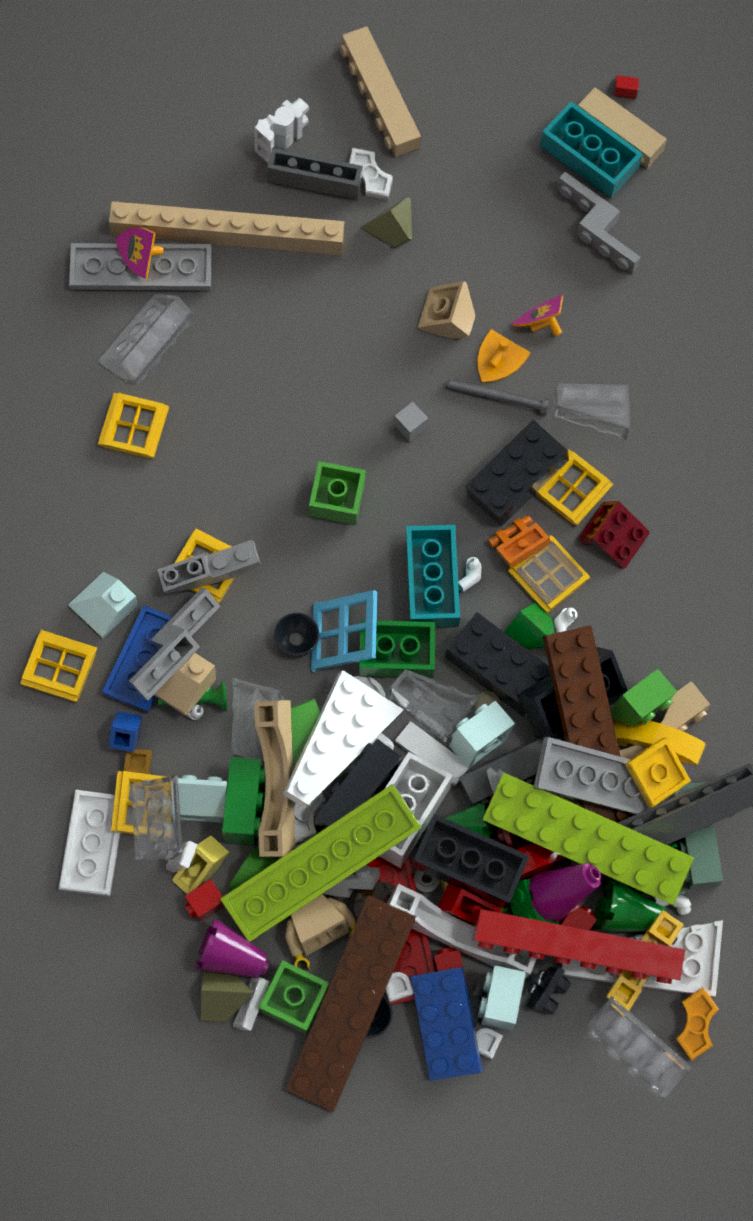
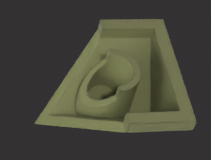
[360,197,412,248]
[201,971,253,1023]

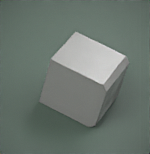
[394,402,428,442]

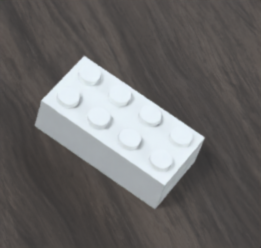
[379,752,453,868]

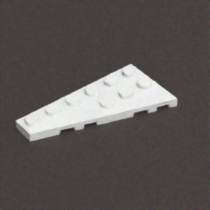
[283,670,404,808]
[561,920,723,998]

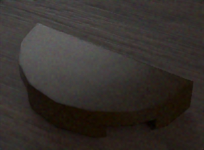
[354,882,396,920]

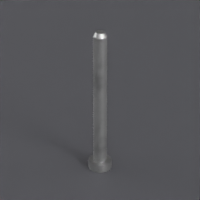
[446,379,550,415]

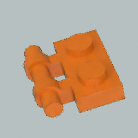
[488,515,551,569]

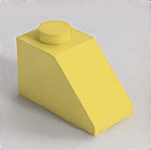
[172,836,229,894]

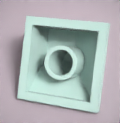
[68,572,138,639]

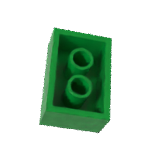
[359,620,435,679]
[222,757,266,846]

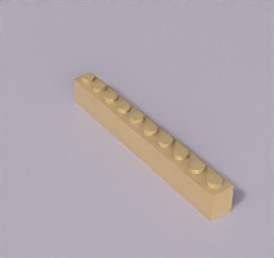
[109,201,344,255]

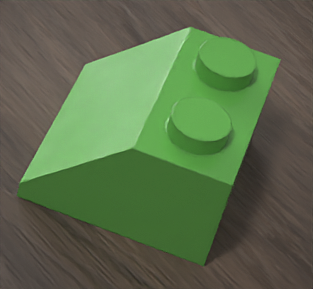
[610,669,677,728]

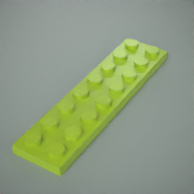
[483,772,694,905]
[221,784,422,942]

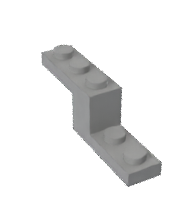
[557,172,640,274]
[129,588,220,700]

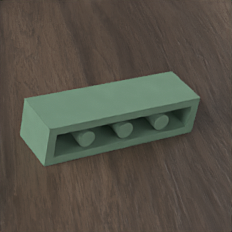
[679,782,723,889]

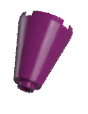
[528,863,601,922]
[194,919,270,978]

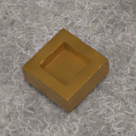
[124,749,152,774]

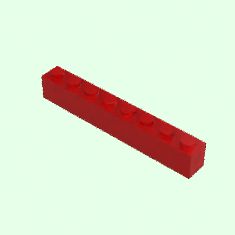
[472,909,685,985]

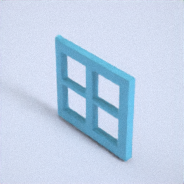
[311,590,377,673]

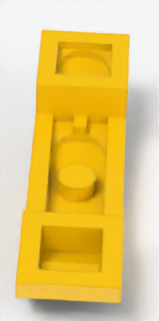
[612,719,706,766]
[606,910,684,1012]

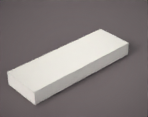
[395,721,469,787]

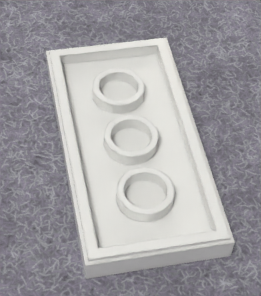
[59,790,121,897]

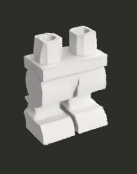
[255,98,309,163]

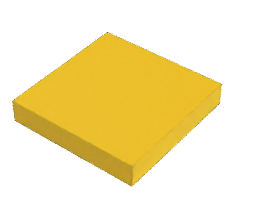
[624,737,691,808]

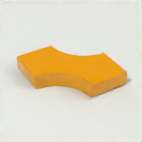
[675,987,719,1061]

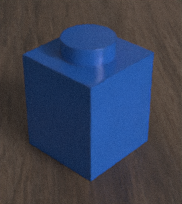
[109,711,142,752]

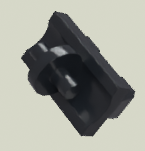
[525,967,571,1015]

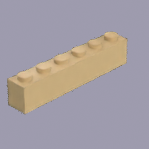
[340,26,421,157]

